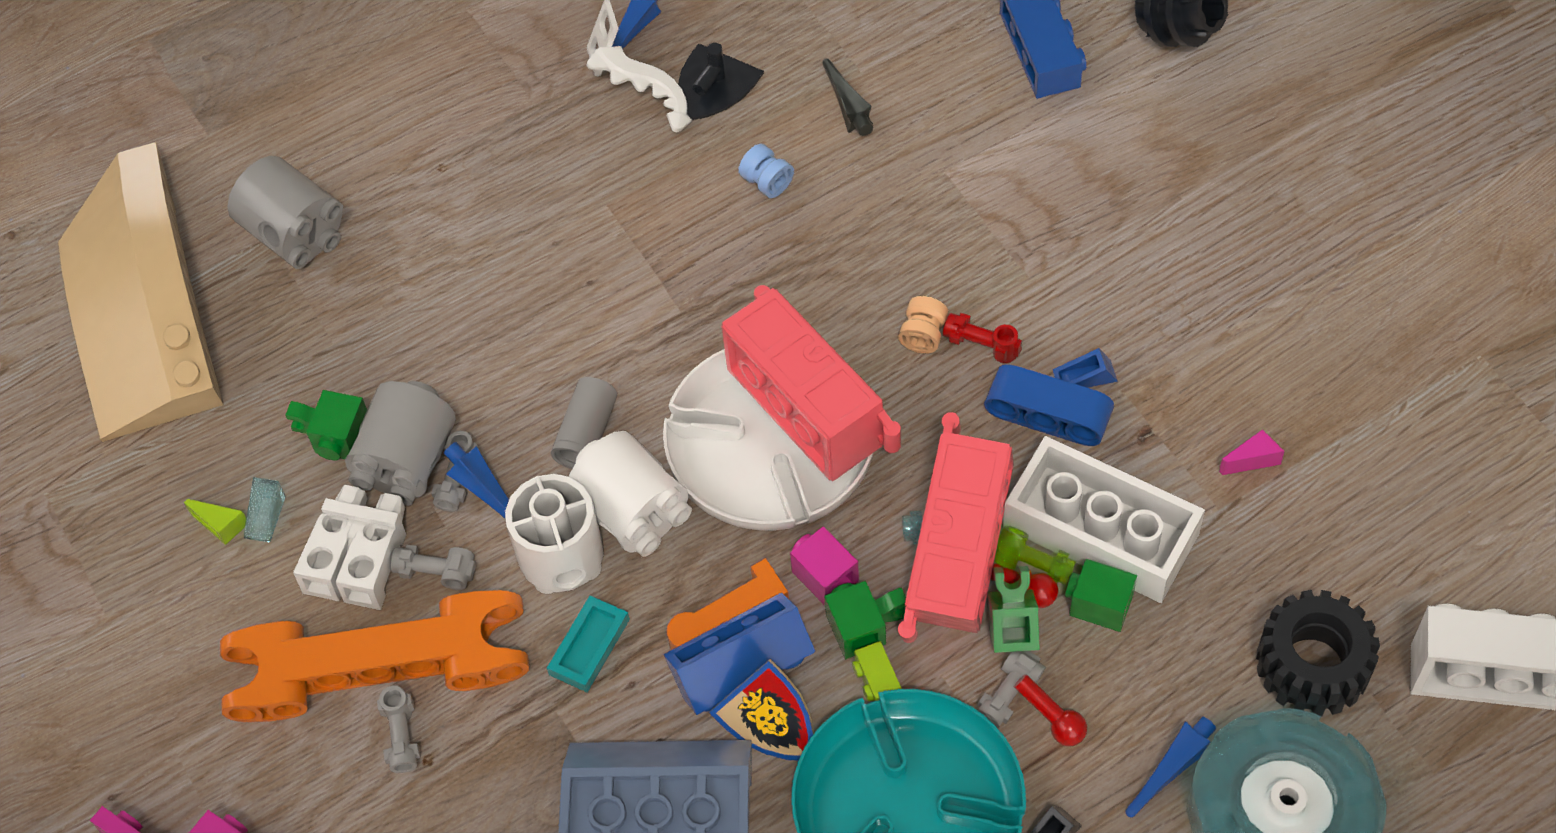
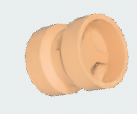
[898,296,949,353]

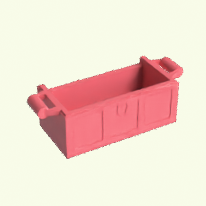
[722,285,901,482]
[898,412,1014,643]

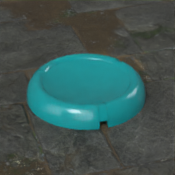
[792,689,1026,833]

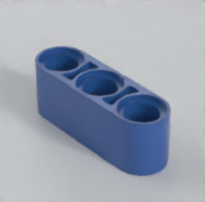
[984,364,1114,446]

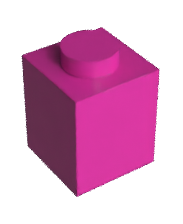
[790,526,859,606]

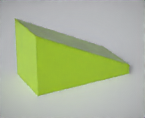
[184,499,249,545]

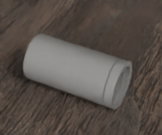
[551,377,617,469]

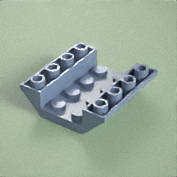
[558,740,752,833]

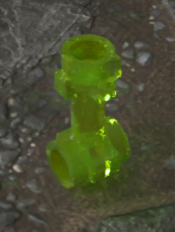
[994,526,1076,585]

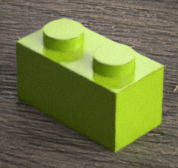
[852,641,902,702]

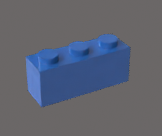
[1000,0,1087,99]
[663,592,816,715]

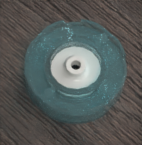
[1187,708,1386,833]

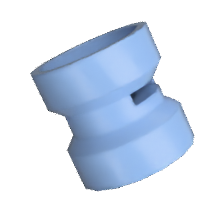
[738,143,794,198]

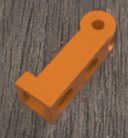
[667,558,789,650]

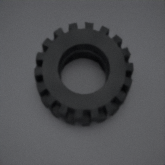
[1256,590,1380,717]

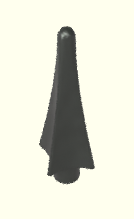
[822,58,873,136]

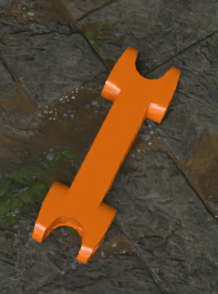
[220,590,529,722]

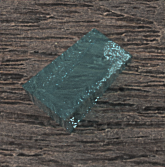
[244,477,286,542]

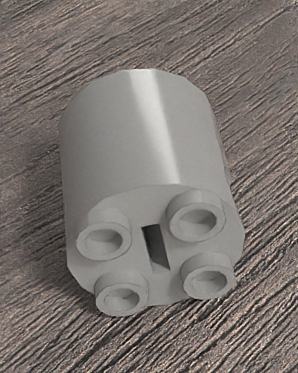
[227,156,343,269]
[345,381,456,506]

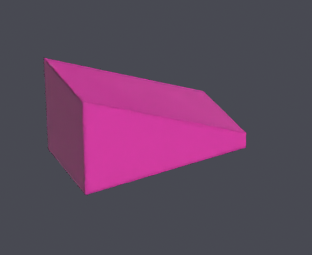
[1219,429,1285,475]

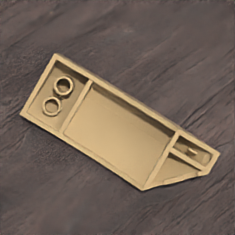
[58,142,224,442]

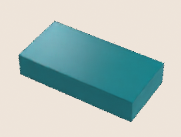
[547,595,630,693]

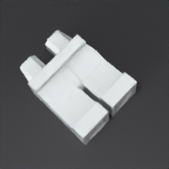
[293,485,406,610]

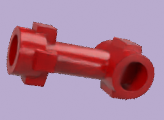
[943,313,1022,363]

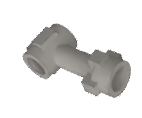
[431,431,479,512]
[391,544,476,590]
[977,651,1046,728]
[377,686,420,773]

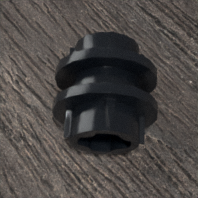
[1134,0,1228,47]

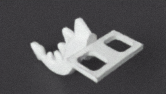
[586,0,692,133]

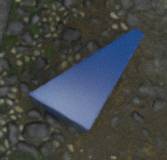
[1052,348,1118,388]

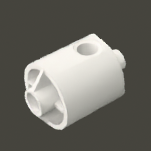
[569,431,692,557]
[505,474,604,594]

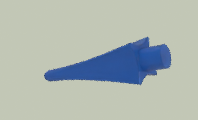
[612,0,661,49]
[444,442,509,519]
[1125,717,1216,818]

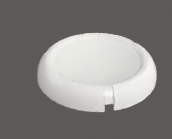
[663,349,874,531]

